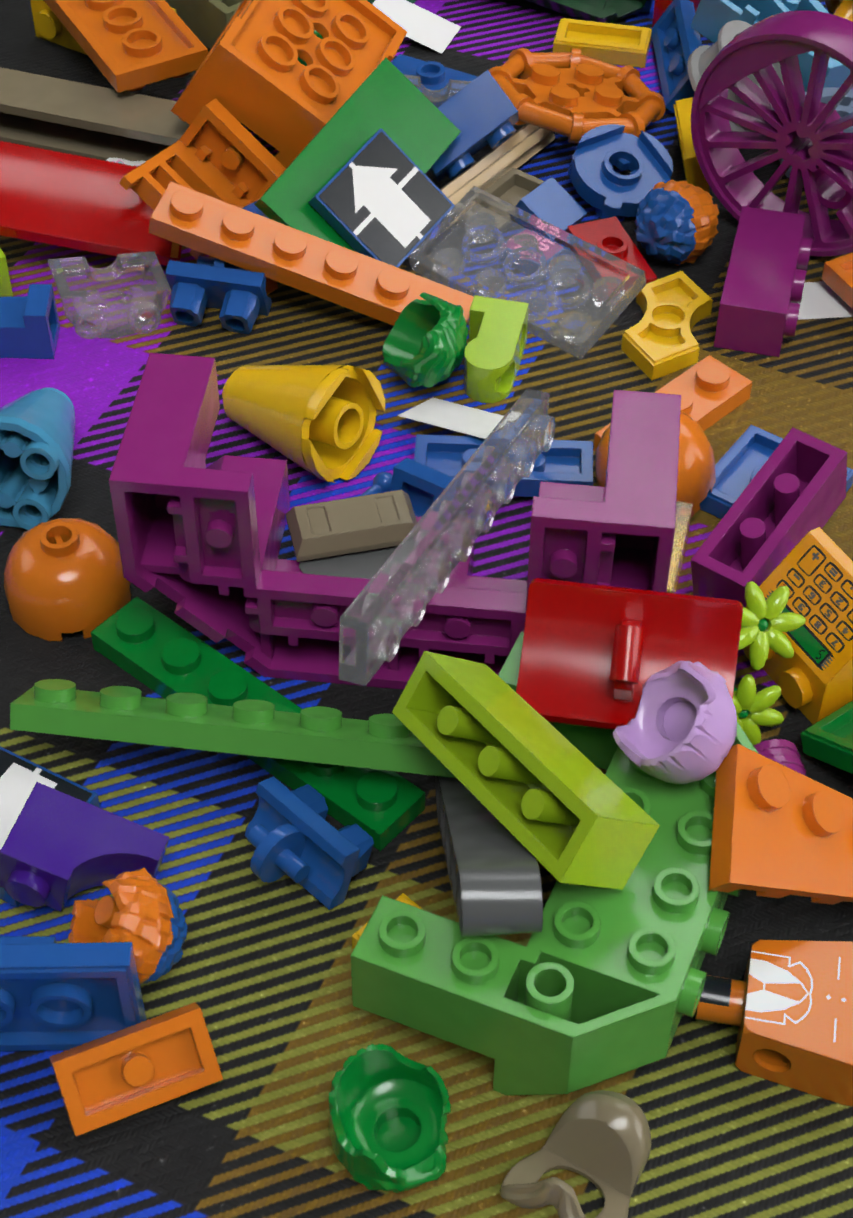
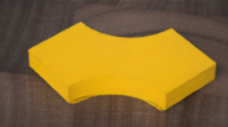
[621,271,713,381]

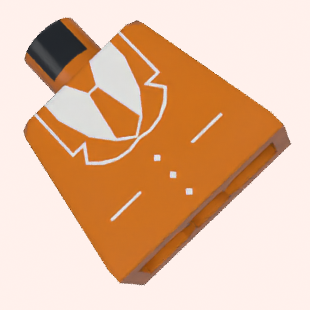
[695,940,853,1107]

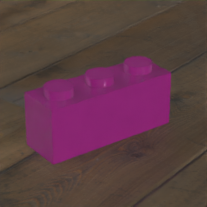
[714,206,813,357]
[691,427,847,608]

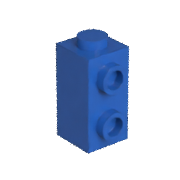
[426,69,519,182]

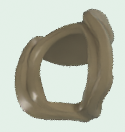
[500,1090,651,1218]

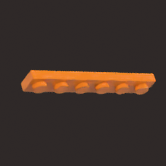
[148,181,474,326]

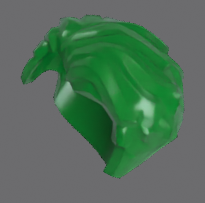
[382,292,468,388]
[328,1044,451,1193]

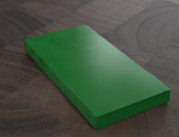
[254,58,461,252]

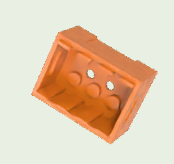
[171,0,407,168]

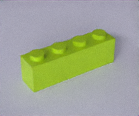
[392,651,660,890]

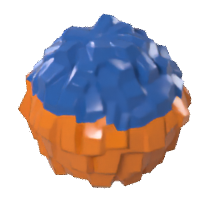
[635,180,719,266]
[68,868,187,985]

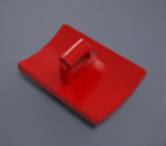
[516,578,743,730]

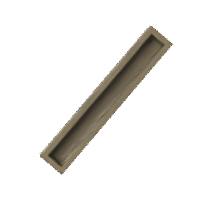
[0,67,190,161]

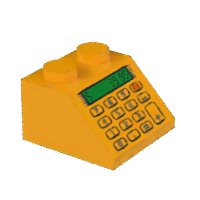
[743,527,853,725]

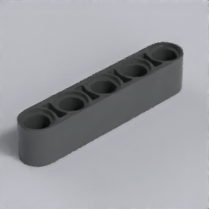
[435,776,543,937]

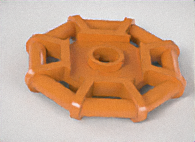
[488,47,666,144]

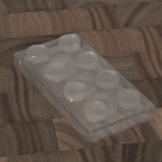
[408,186,646,359]

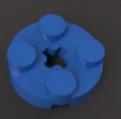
[568,124,673,220]

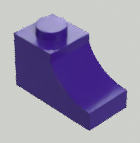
[0,782,169,912]

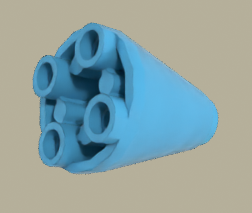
[0,387,76,530]

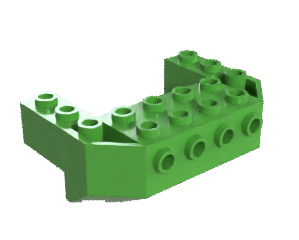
[351,632,758,1095]

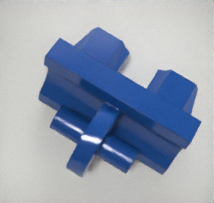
[165,256,272,334]
[244,776,374,910]

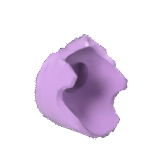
[612,661,737,784]

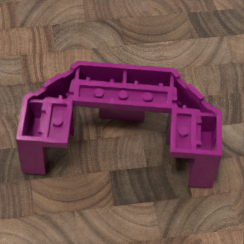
[109,353,681,690]

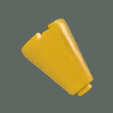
[222,365,385,483]

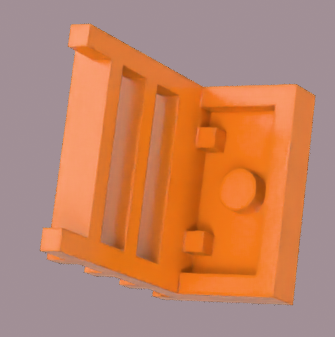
[119,98,286,260]

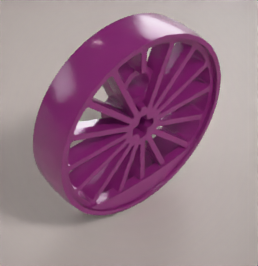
[691,10,853,256]

